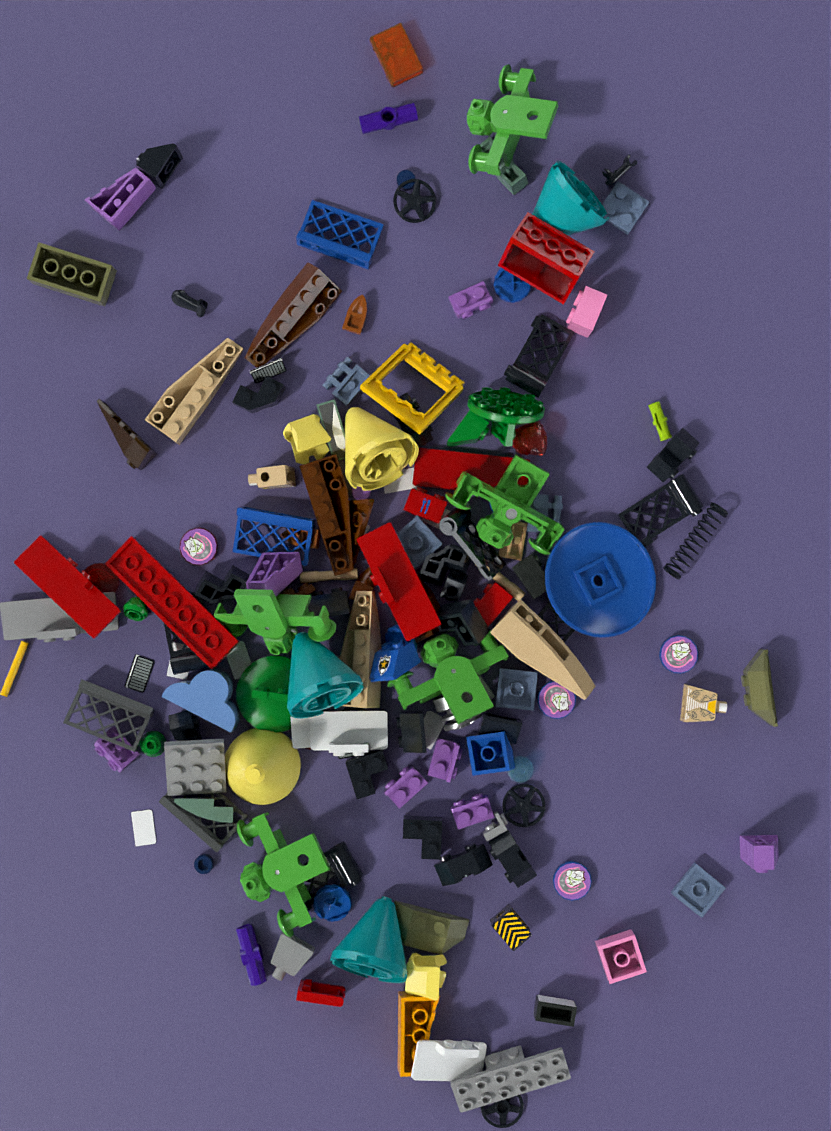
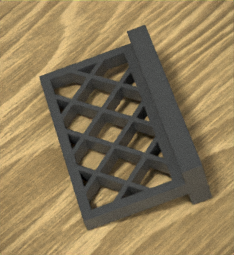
[63,679,155,752]
[159,793,248,853]

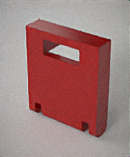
[296,979,346,1007]

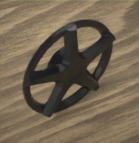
[393,179,436,223]
[502,784,546,828]
[480,1094,524,1128]

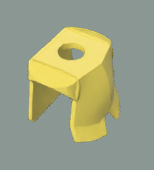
[283,414,331,464]
[405,953,447,1001]

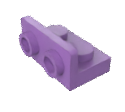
[448,281,493,319]
[94,726,139,773]
[427,738,463,783]
[384,765,428,809]
[451,793,494,829]

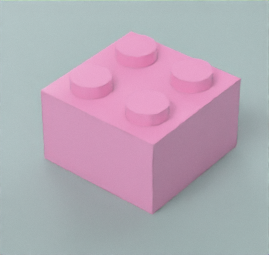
[566,286,607,338]
[595,929,647,984]

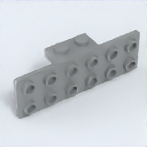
[0,592,119,642]
[450,1045,571,1112]

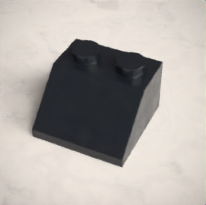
[136,143,183,189]
[309,587,351,617]
[396,710,427,753]
[477,712,522,745]

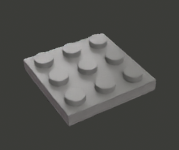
[164,739,226,796]

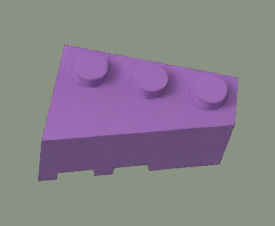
[85,168,156,231]
[246,552,303,597]
[740,835,779,873]

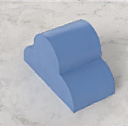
[161,669,240,732]

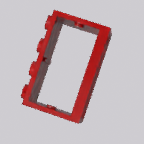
[498,212,595,305]

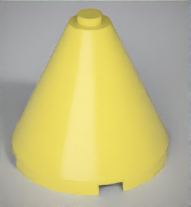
[345,407,419,491]
[225,728,301,805]

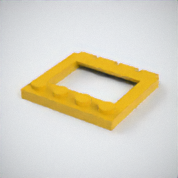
[360,342,465,435]

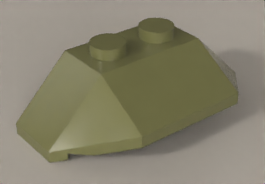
[741,649,778,727]
[394,900,469,954]

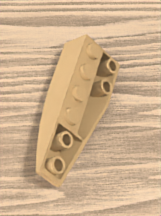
[145,338,244,445]
[339,591,381,708]
[490,599,596,700]

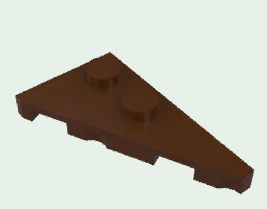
[349,499,374,568]

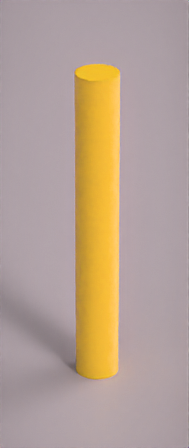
[0,641,29,697]

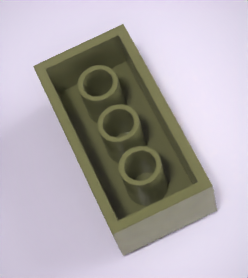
[27,242,117,307]

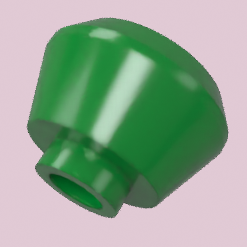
[122,596,148,621]
[140,731,166,757]

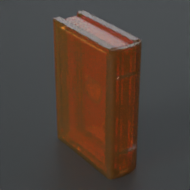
[369,23,423,88]

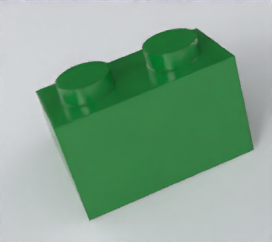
[447,410,490,447]

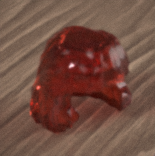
[512,421,548,457]

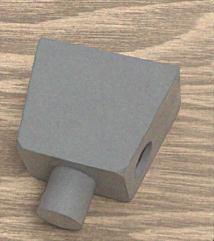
[271,932,315,981]

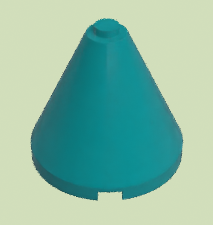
[532,160,609,236]
[287,632,364,719]
[330,896,408,983]

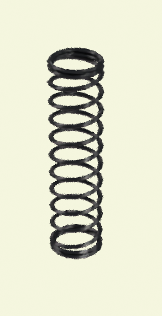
[663,502,728,580]

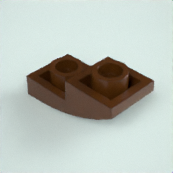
[279,583,317,595]

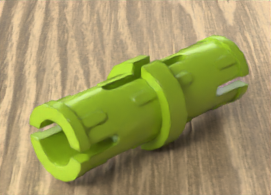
[648,401,672,442]

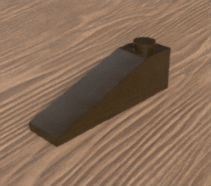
[97,399,157,470]

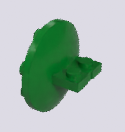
[467,387,545,446]
[236,655,291,733]

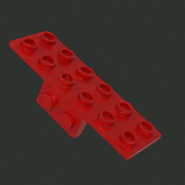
[412,448,530,492]
[357,522,441,641]
[14,536,121,639]

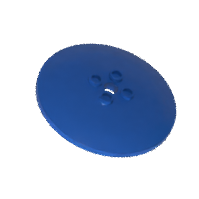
[545,522,656,638]

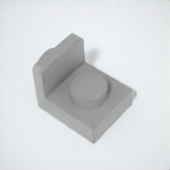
[483,811,508,841]

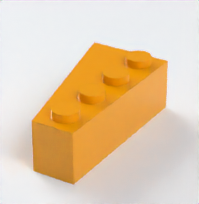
[398,991,440,1077]

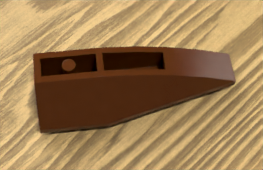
[244,262,342,368]
[300,454,353,576]

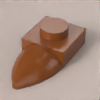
[342,295,367,335]
[281,528,321,549]
[349,567,374,600]

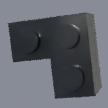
[436,599,490,646]
[345,750,389,799]
[403,816,442,860]

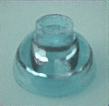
[507,756,534,783]

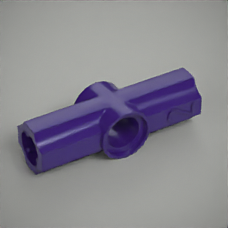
[359,103,418,134]
[236,924,267,986]

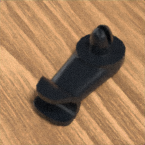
[602,154,638,186]
[171,289,208,317]

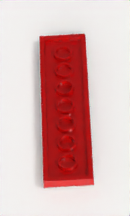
[105,536,240,670]

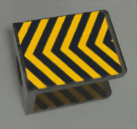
[490,904,532,951]

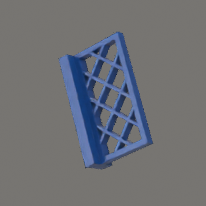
[296,200,384,270]
[233,506,316,566]

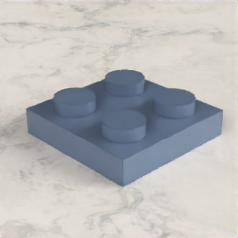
[602,181,649,235]
[397,516,442,570]
[495,668,538,711]
[671,862,726,918]

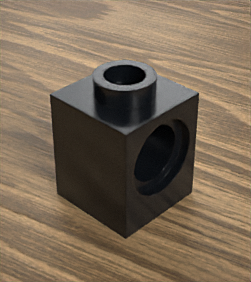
[440,568,469,602]

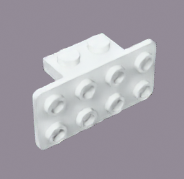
[310,711,388,756]
[411,1040,487,1081]

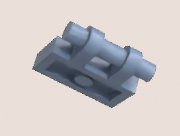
[322,357,370,406]
[526,494,563,533]

